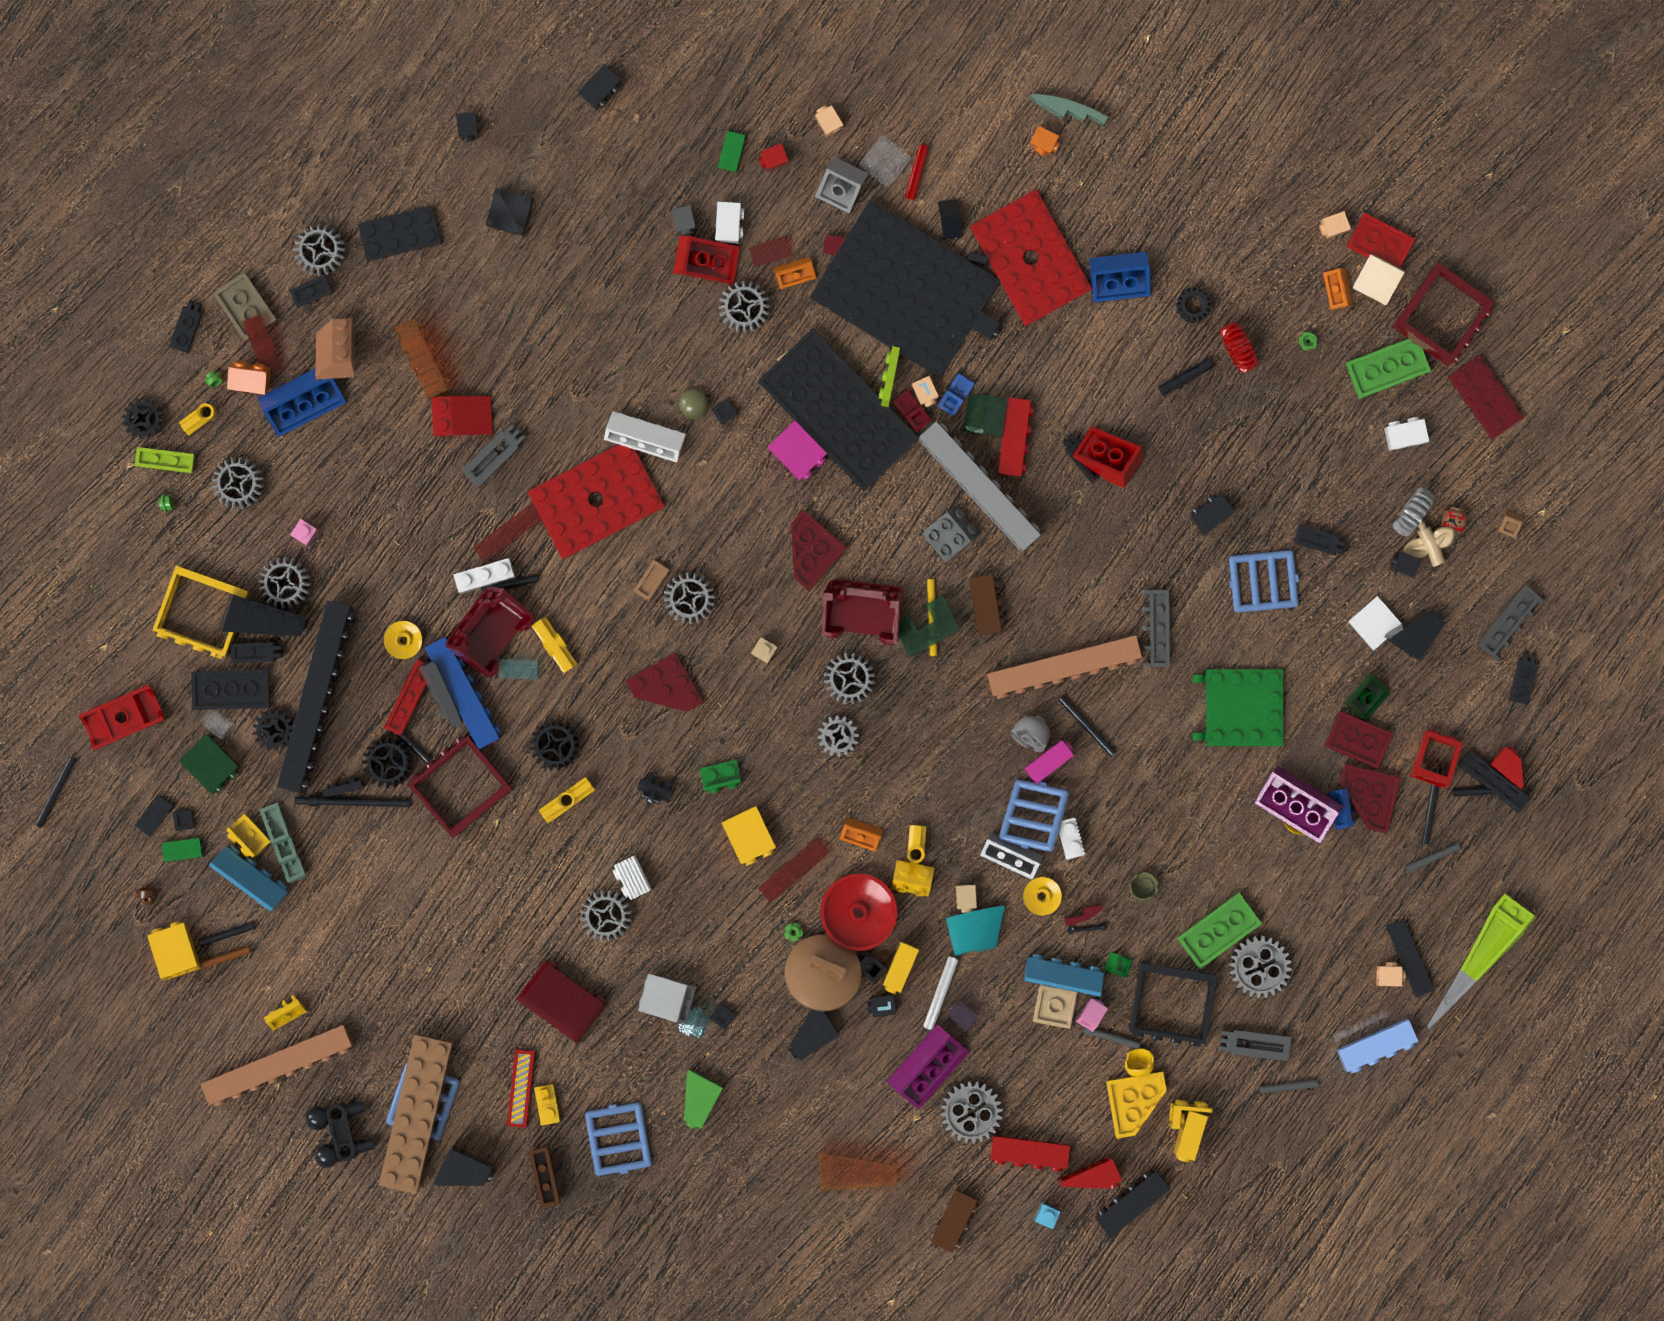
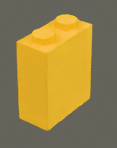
[722,806,776,866]
[147,921,201,981]
[883,941,919,994]
[1173,1110,1208,1163]

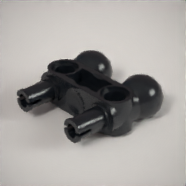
[305,1101,375,1168]

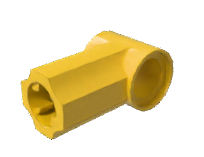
[179,403,217,436]
[907,825,926,864]

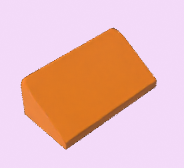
[774,257,817,290]
[1323,268,1353,310]
[839,818,883,852]

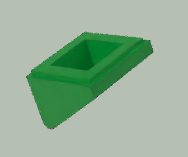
[1105,952,1133,978]

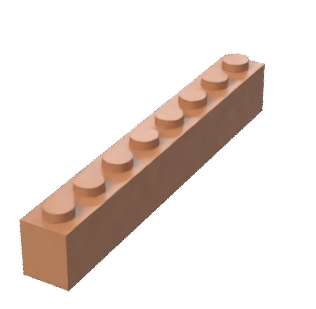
[987,636,1142,699]
[200,1024,354,1107]

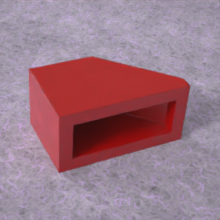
[1489,747,1523,789]

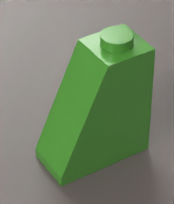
[684,1069,723,1130]

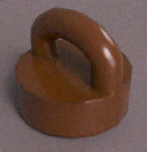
[136,887,156,906]

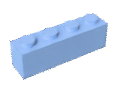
[1336,1019,1418,1073]

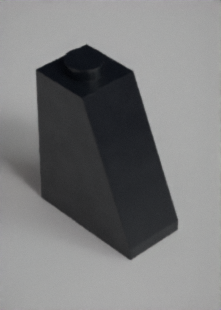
[1384,610,1446,661]
[789,1010,839,1061]

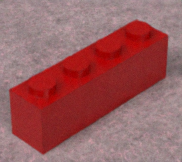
[998,398,1034,478]
[990,1135,1070,1172]

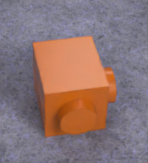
[1029,126,1060,156]

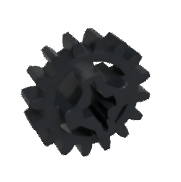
[122,398,165,440]
[252,710,293,751]

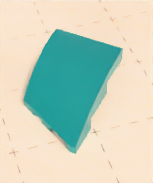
[946,906,1005,956]

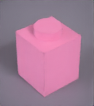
[290,519,319,546]
[1076,998,1108,1032]

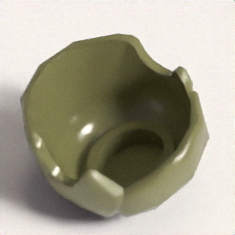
[679,388,709,420]
[1129,872,1160,901]

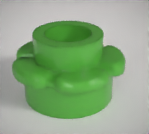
[1299,332,1318,351]
[205,371,223,388]
[158,494,174,513]
[784,923,803,942]

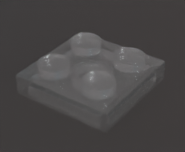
[858,134,912,188]

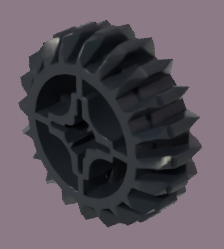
[529,719,581,771]
[362,737,414,789]

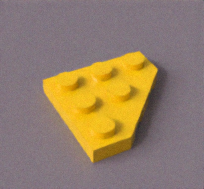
[1106,1071,1167,1139]

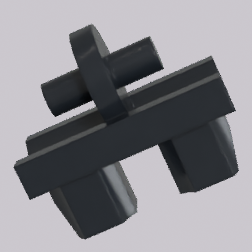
[637,772,673,807]

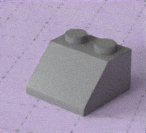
[815,157,868,213]

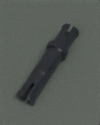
[1158,358,1213,397]

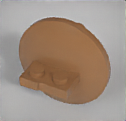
[784,935,862,1011]

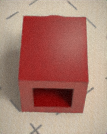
[758,143,789,172]

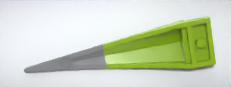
[1427,894,1536,1030]

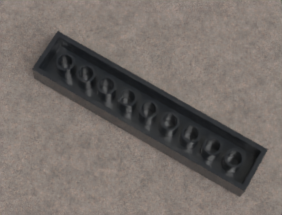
[277,600,356,793]

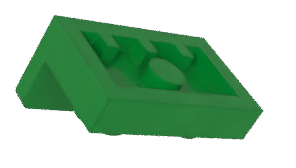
[699,760,742,794]

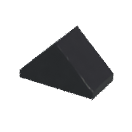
[938,199,962,240]
[858,950,888,984]

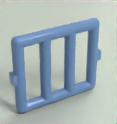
[1229,550,1299,613]
[999,780,1069,852]
[386,1062,460,1141]
[585,1102,652,1176]

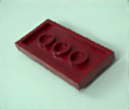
[1448,355,1524,440]

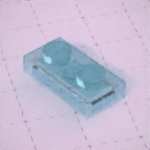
[499,659,538,680]

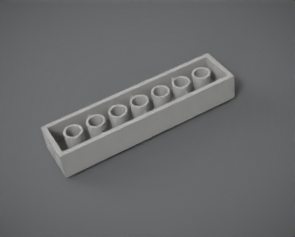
[918,422,1040,552]

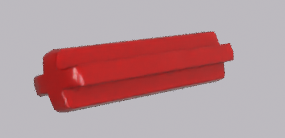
[905,144,929,200]

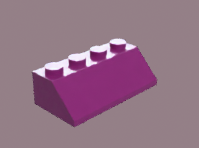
[1255,766,1344,843]
[887,1024,970,1110]

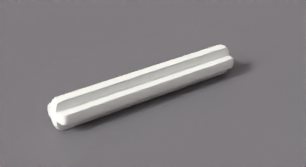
[924,956,958,1030]

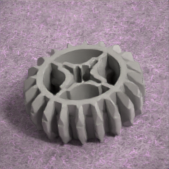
[293,224,346,276]
[718,281,770,333]
[212,457,264,509]
[1393,487,1435,536]
[258,557,311,609]
[664,572,715,624]
[824,653,875,704]
[580,890,632,942]

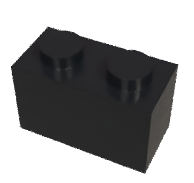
[578,65,622,111]
[1189,494,1235,536]

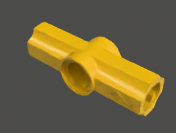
[532,617,578,673]
[539,777,595,824]

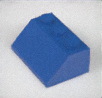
[1089,252,1150,302]

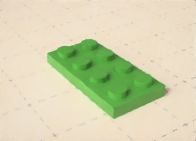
[1345,339,1431,399]
[1177,892,1262,969]

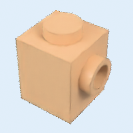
[1376,962,1406,986]

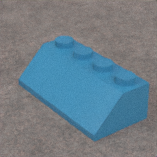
[209,846,289,912]
[1023,954,1104,997]

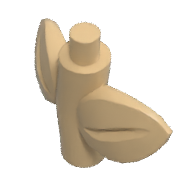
[1403,521,1454,567]

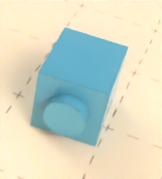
[1034,1202,1061,1229]

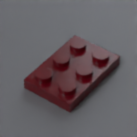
[1324,711,1393,769]

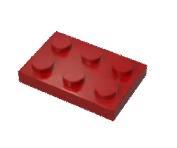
[1346,213,1415,268]

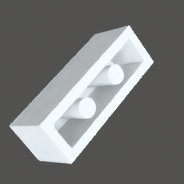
[453,558,516,594]

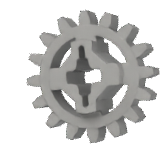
[817,715,859,757]

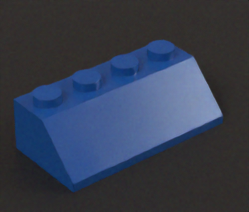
[258,368,347,437]

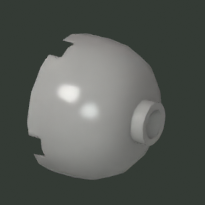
[1011,716,1050,752]

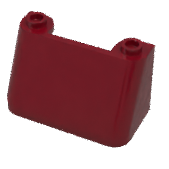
[821,579,904,645]
[445,586,536,678]
[516,959,607,1044]

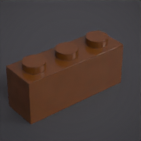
[969,575,1004,636]
[529,1145,561,1208]
[931,1189,979,1253]

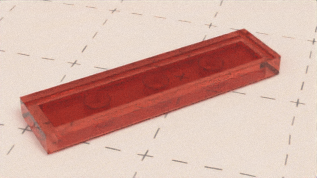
[473,503,542,563]
[758,838,829,903]

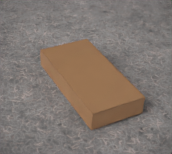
[633,559,670,602]

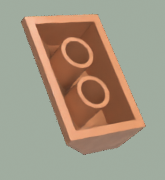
[315,318,355,380]

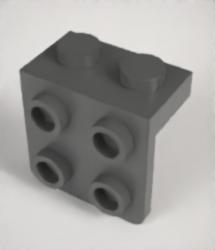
[923,506,980,562]

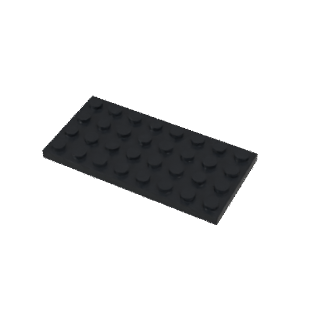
[757,328,919,492]

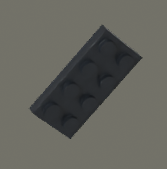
[358,206,442,262]
[191,669,270,710]

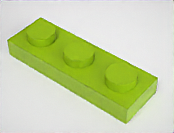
[878,346,900,407]
[135,447,195,474]

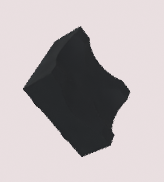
[486,188,533,236]

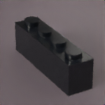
[1095,1169,1170,1238]

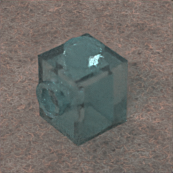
[677,1007,710,1038]

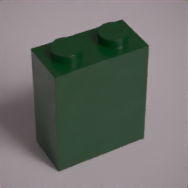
[179,734,241,794]

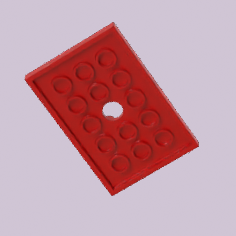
[970,189,1092,327]
[527,445,665,560]

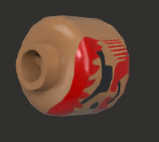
[1441,507,1468,536]

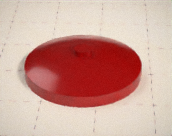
[820,874,897,951]

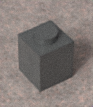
[672,205,696,236]

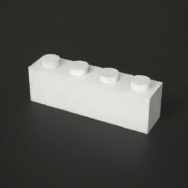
[604,411,686,462]

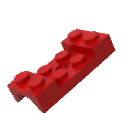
[78,685,166,751]

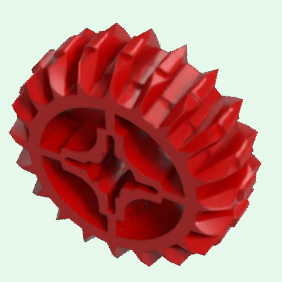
[1220,322,1258,373]

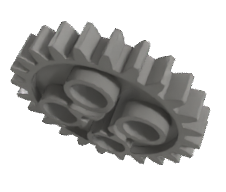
[1229,936,1292,998]
[940,1081,1003,1144]

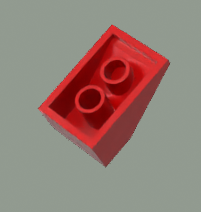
[673,236,740,285]
[431,396,493,438]
[1073,426,1143,488]
[1057,1156,1122,1190]

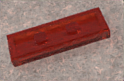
[242,314,282,372]

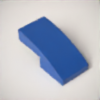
[938,373,975,416]

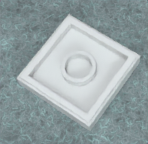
[1348,596,1401,650]

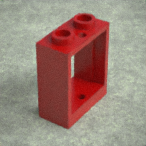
[1409,730,1463,789]

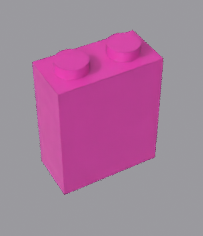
[767,421,827,481]
[1024,740,1074,784]

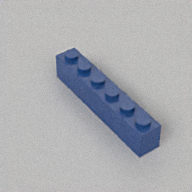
[425,637,501,749]

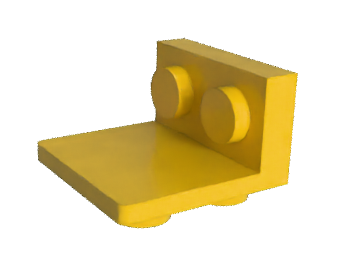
[1169,1100,1212,1129]

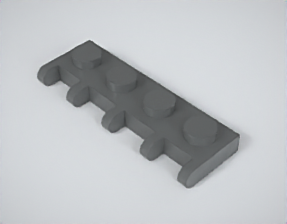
[1478,585,1544,661]
[1142,590,1170,667]

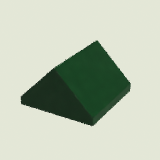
[1343,673,1390,722]

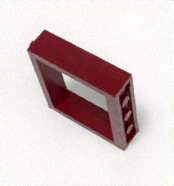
[1392,263,1494,366]
[408,736,513,838]

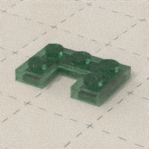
[899,596,961,657]

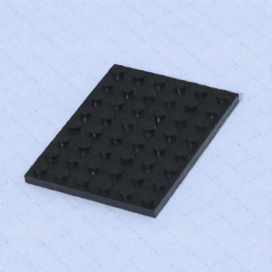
[809,200,1000,378]

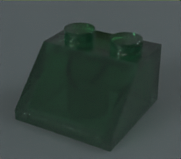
[963,394,1008,438]

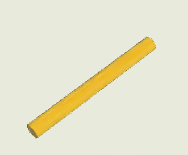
[927,579,937,656]

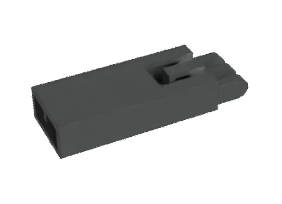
[461,423,527,488]
[418,661,462,728]
[1217,1029,1291,1061]

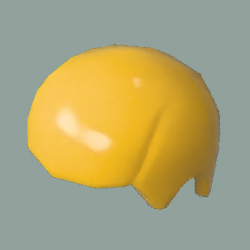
[1125,1048,1154,1078]

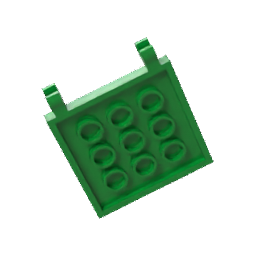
[1192,669,1283,746]

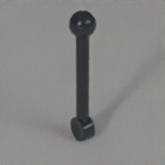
[1067,923,1107,934]

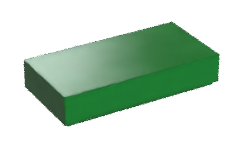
[718,131,746,173]
[161,838,203,862]

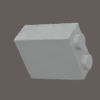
[638,973,696,1024]

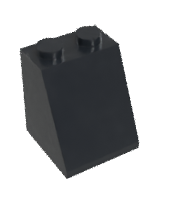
[434,1145,496,1186]

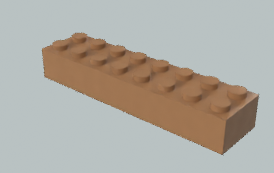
[379,1033,454,1194]

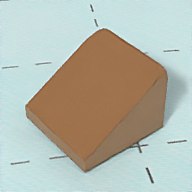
[1498,510,1524,538]

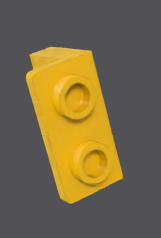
[226,814,271,858]
[891,860,934,896]

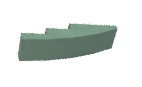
[1030,94,1108,126]
[260,803,307,884]

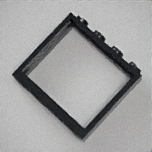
[1128,962,1217,1047]

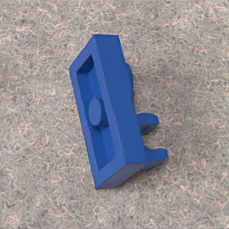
[1329,789,1356,830]

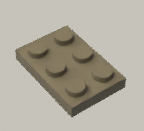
[213,272,277,342]

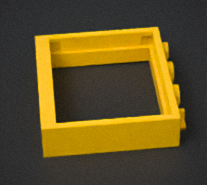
[152,566,251,659]

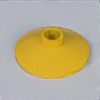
[384,621,422,659]
[1023,877,1062,916]

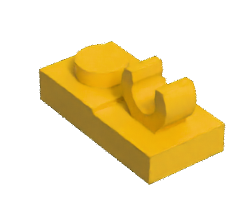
[264,995,307,1031]
[534,1084,561,1126]

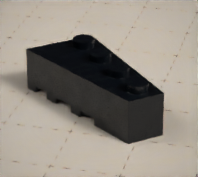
[218,594,306,636]

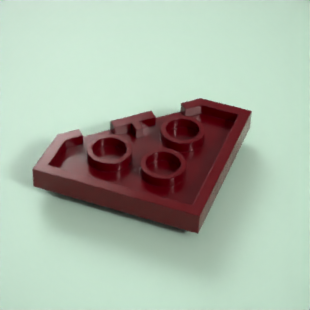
[791,510,846,591]
[625,653,704,712]
[1339,764,1401,834]

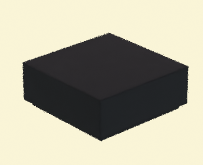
[968,252,988,266]
[711,399,738,425]
[173,809,195,831]
[710,1003,736,1030]

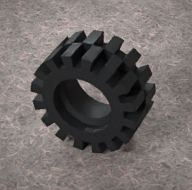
[1176,287,1212,323]

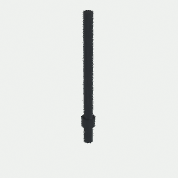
[294,795,410,807]

